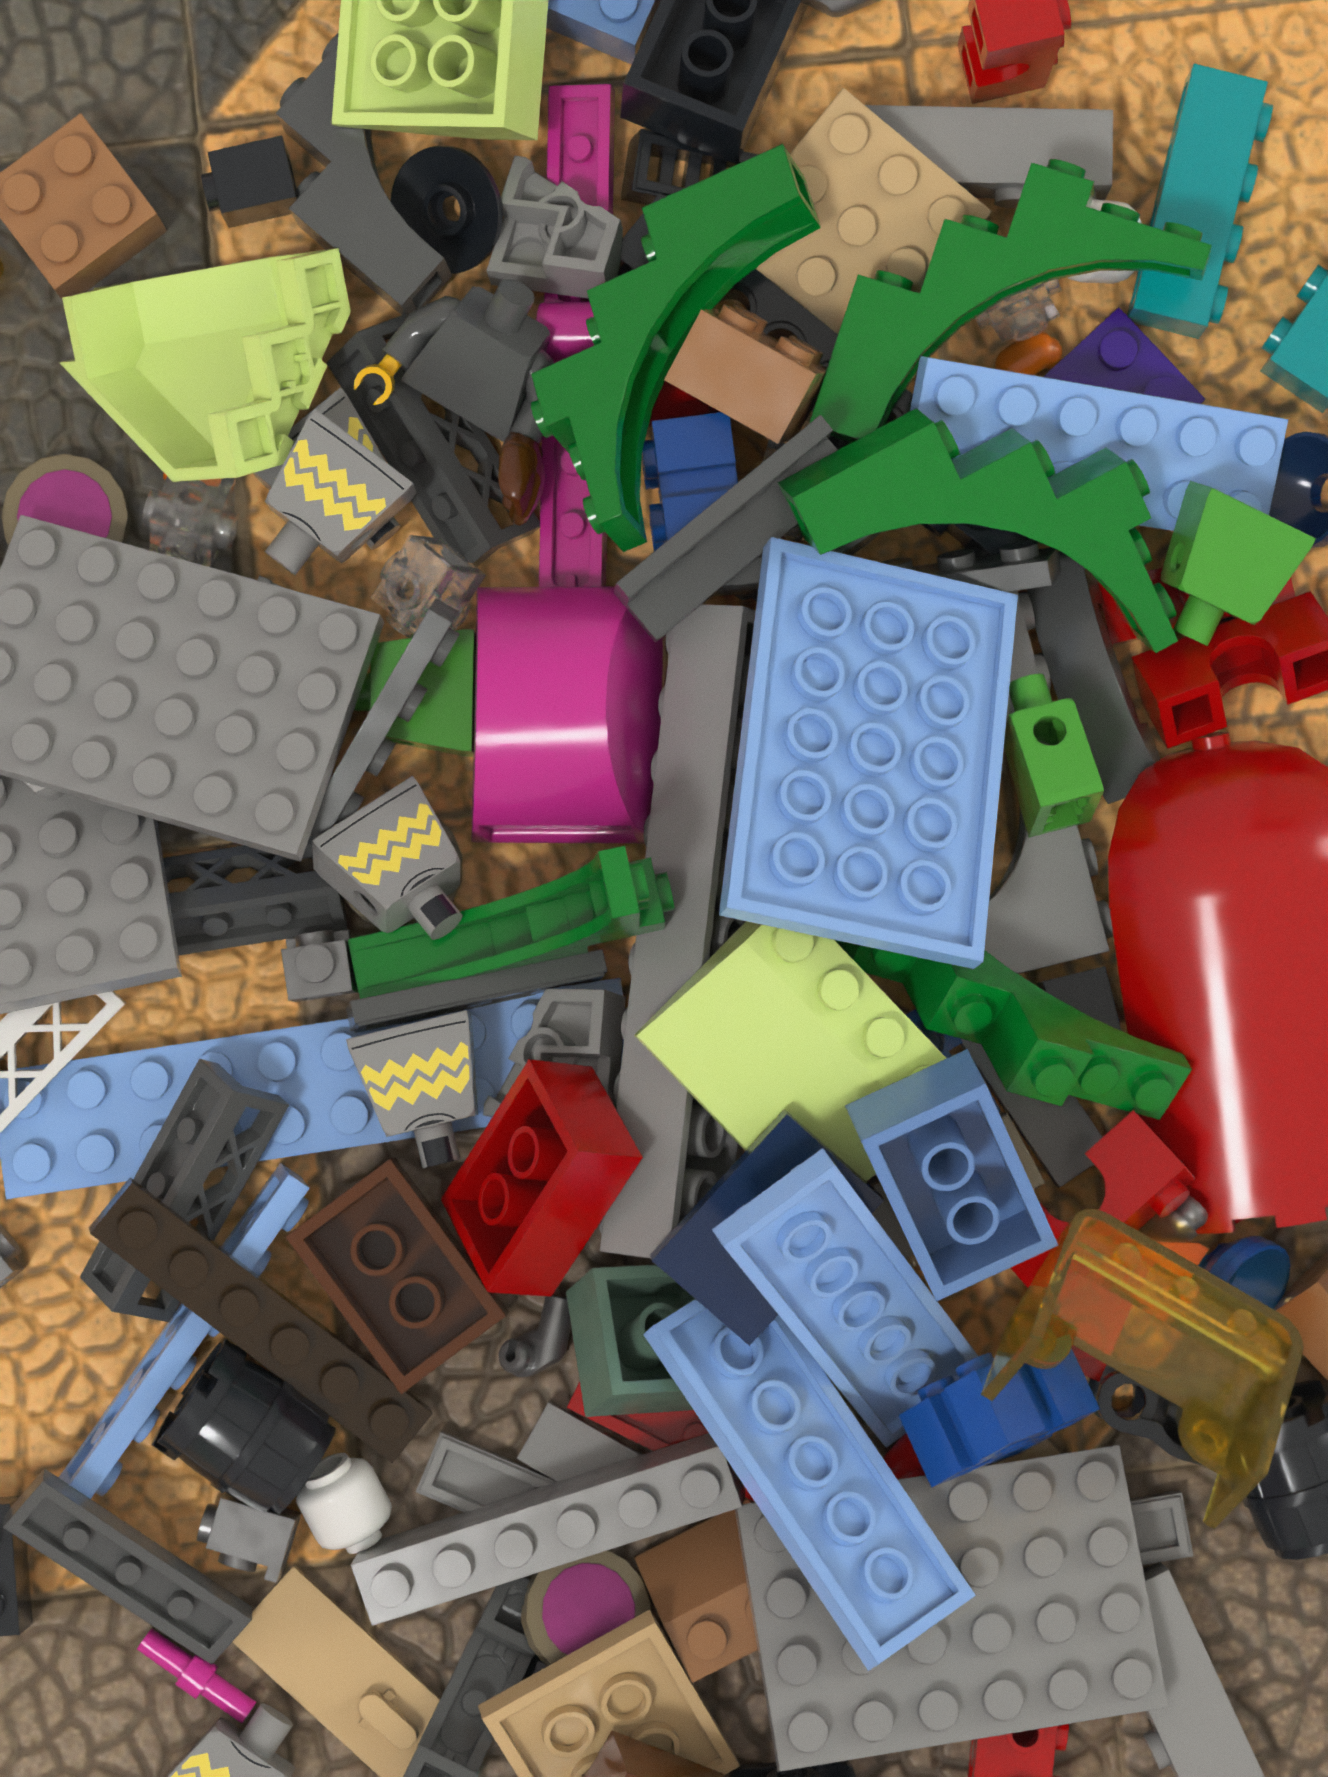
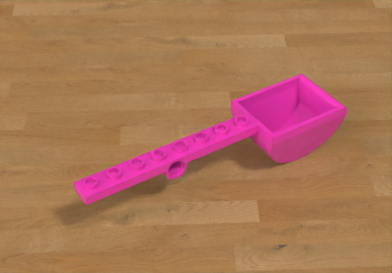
[471,84,667,844]

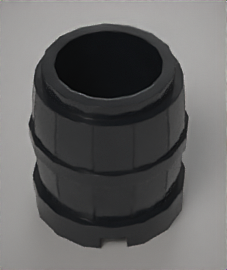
[151,1338,336,1514]
[1218,1380,1328,1560]

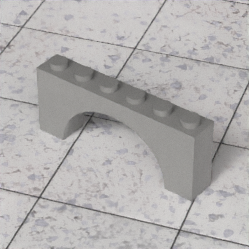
[985,590,1113,974]

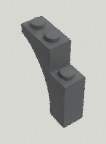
[275,34,452,319]

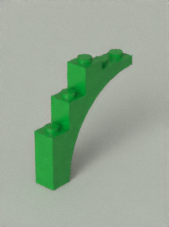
[531,144,821,552]
[809,159,1212,443]
[778,408,1178,653]
[347,846,675,999]
[835,940,1192,1120]

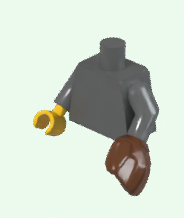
[354,279,554,526]

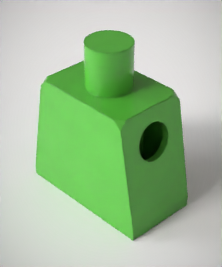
[1161,480,1316,646]
[354,629,476,757]
[1004,674,1104,838]

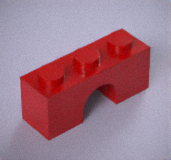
[957,0,1071,104]
[1131,591,1328,749]
[1010,1110,1195,1309]

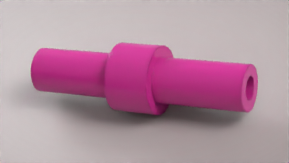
[137,1628,257,1724]

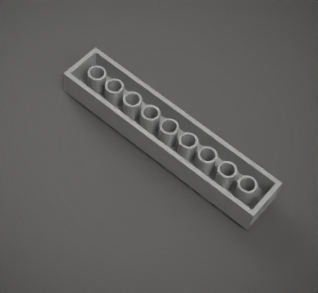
[599,604,756,1258]

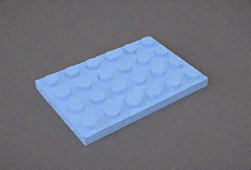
[719,537,1018,969]

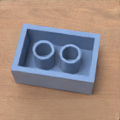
[845,1049,1059,1302]

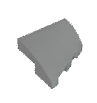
[486,156,623,299]
[483,989,626,1117]

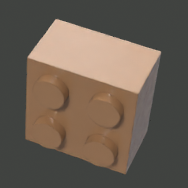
[0,113,167,299]
[664,304,827,444]

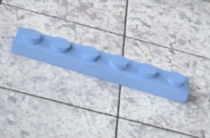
[58,1163,310,1499]

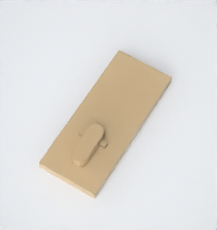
[233,1564,441,1777]

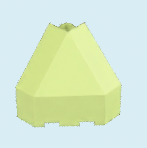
[59,248,351,482]

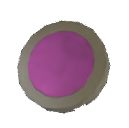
[1,454,131,545]
[521,1550,650,1666]

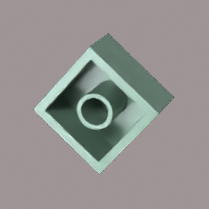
[566,1265,695,1417]

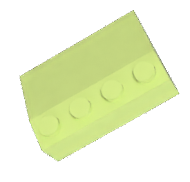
[332,0,549,140]
[634,921,947,1182]

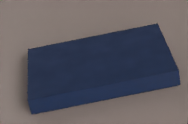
[650,1109,884,1346]

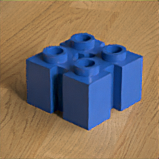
[642,412,738,551]
[898,1336,1100,1488]

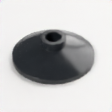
[390,145,503,274]

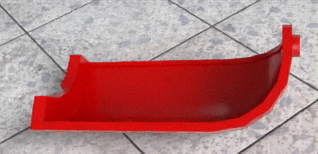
[1108,731,1328,1234]

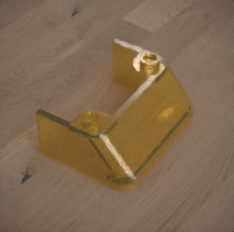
[981,1209,1304,1529]

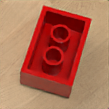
[441,1059,643,1297]

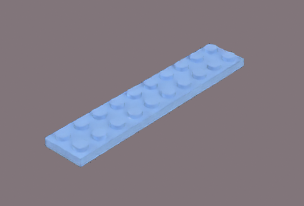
[0,978,624,1199]

